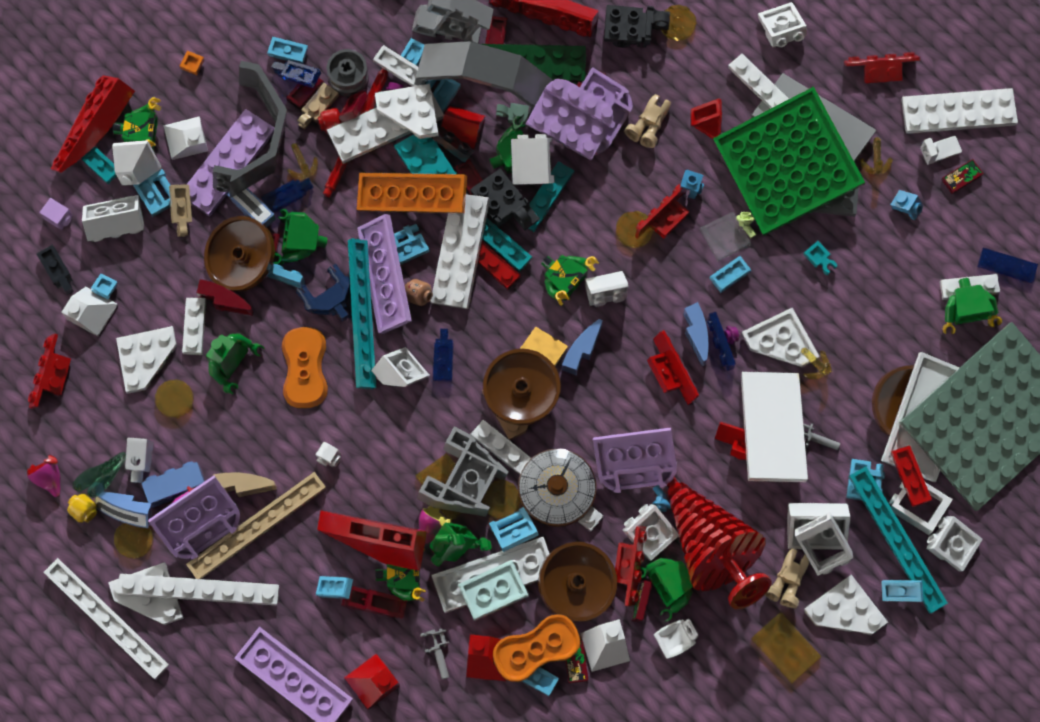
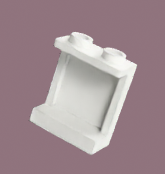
[511,134,554,184]

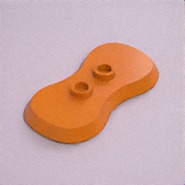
[282,327,328,408]
[493,614,580,682]

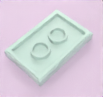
[458,560,529,621]

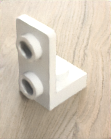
[920,136,962,165]

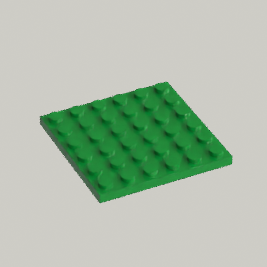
[713,86,865,236]

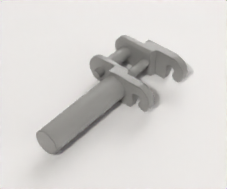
[803,423,840,450]
[420,629,449,680]

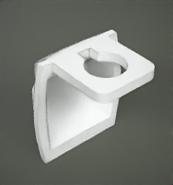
[653,619,698,659]

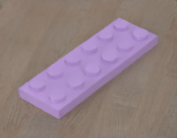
[187,109,275,217]
[357,214,412,334]
[235,627,353,722]

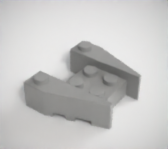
[412,0,494,43]
[417,426,508,517]

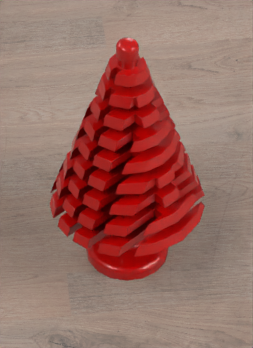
[667,477,772,609]

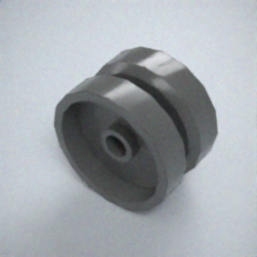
[326,49,369,97]

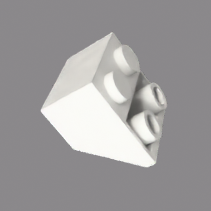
[585,271,628,307]

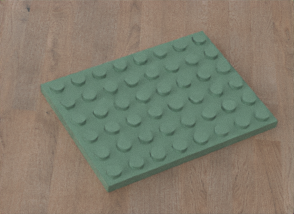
[899,322,1040,511]

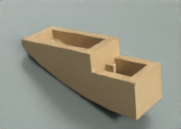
[213,473,277,497]

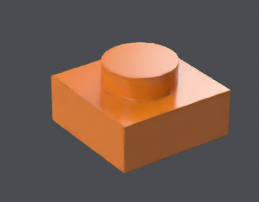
[179,51,205,75]

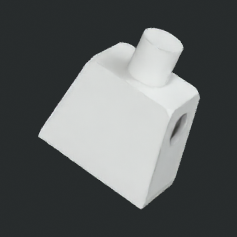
[125,438,154,483]

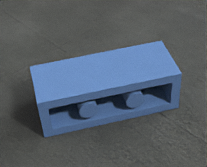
[141,462,205,508]

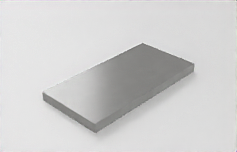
[751,73,876,162]

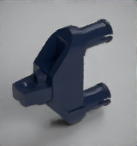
[296,264,351,322]

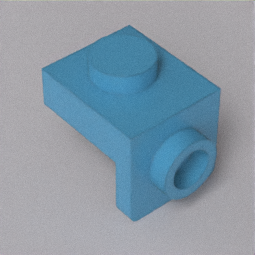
[680,170,704,199]
[890,190,923,220]

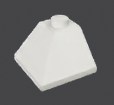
[164,116,208,160]
[112,141,162,185]
[62,287,118,336]
[371,347,429,387]
[581,620,630,672]

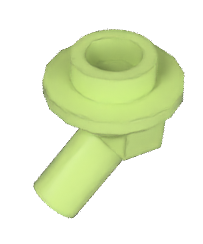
[736,212,756,239]

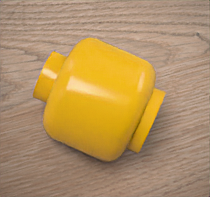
[67,494,97,523]

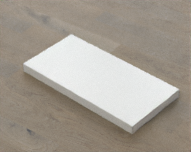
[881,352,959,482]
[741,372,808,482]

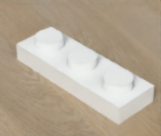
[373,45,427,87]
[940,274,1000,300]
[182,298,206,355]

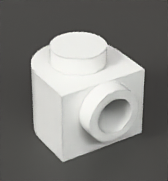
[315,442,341,467]

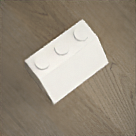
[82,195,144,242]
[787,503,850,550]

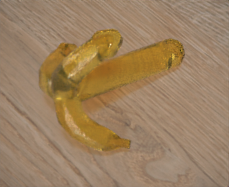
[860,137,893,175]
[287,143,318,180]
[801,347,832,379]

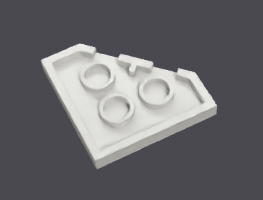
[375,84,439,139]
[741,308,820,367]
[116,326,177,394]
[108,562,184,625]
[804,575,888,635]

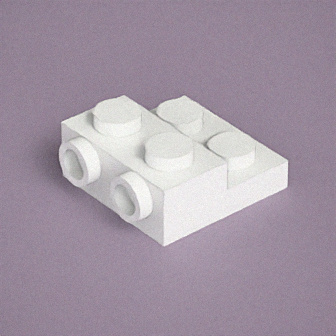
[758,2,807,47]
[623,504,679,561]
[926,516,983,571]

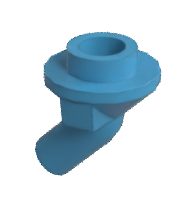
[652,485,671,512]

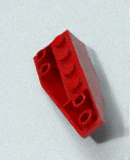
[489,0,599,37]
[51,75,135,173]
[317,510,427,571]

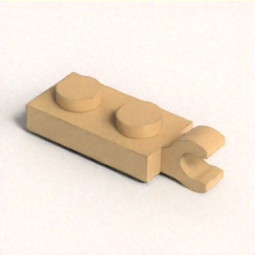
[297,83,339,129]
[169,184,192,237]

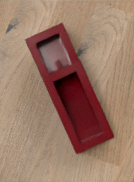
[196,279,254,316]
[341,586,407,619]

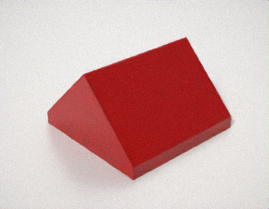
[442,106,486,150]

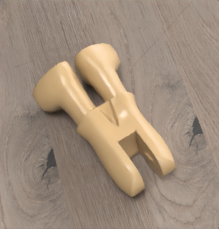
[624,94,671,148]
[765,548,809,609]

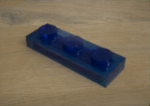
[977,247,1038,283]
[706,312,736,371]

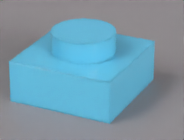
[91,274,118,299]

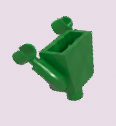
[489,116,526,174]
[273,209,328,266]
[206,333,265,394]
[430,522,492,567]
[640,558,693,621]

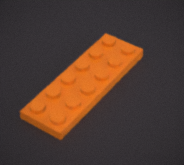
[357,173,467,213]

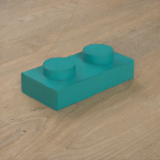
[81,146,117,184]

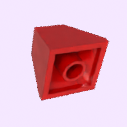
[466,634,506,682]
[344,654,400,710]

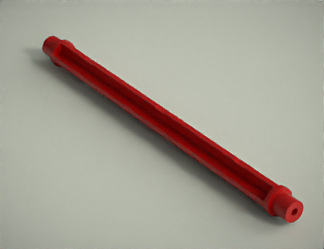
[323,68,389,197]

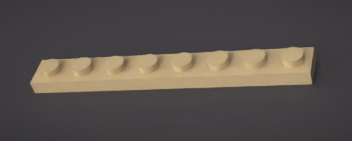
[186,472,326,579]

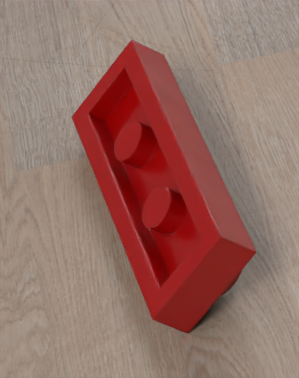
[478,240,521,290]
[891,445,932,507]

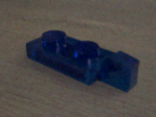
[271,60,321,88]
[261,178,314,213]
[433,329,454,382]

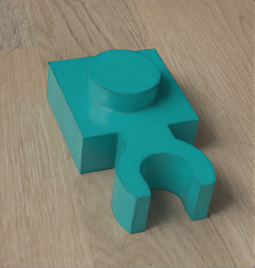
[803,241,837,276]

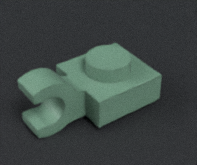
[496,103,529,124]

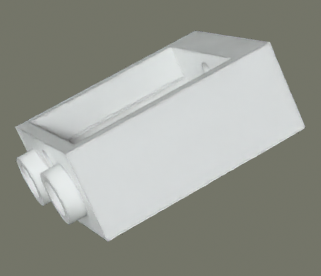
[889,482,953,535]
[795,512,853,575]

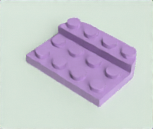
[580,67,633,155]
[526,79,613,160]
[593,428,677,493]
[148,475,240,560]

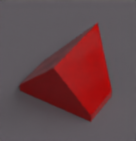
[691,98,722,139]

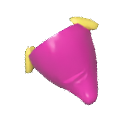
[419,506,450,544]

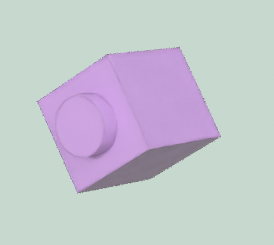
[39,198,73,230]

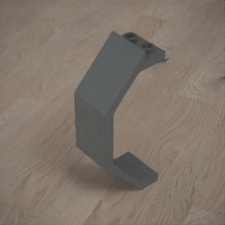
[414,41,553,116]
[213,61,287,199]

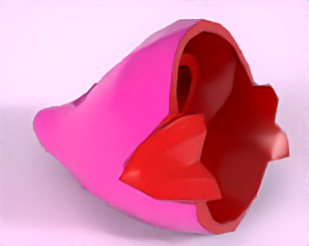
[27,455,61,497]

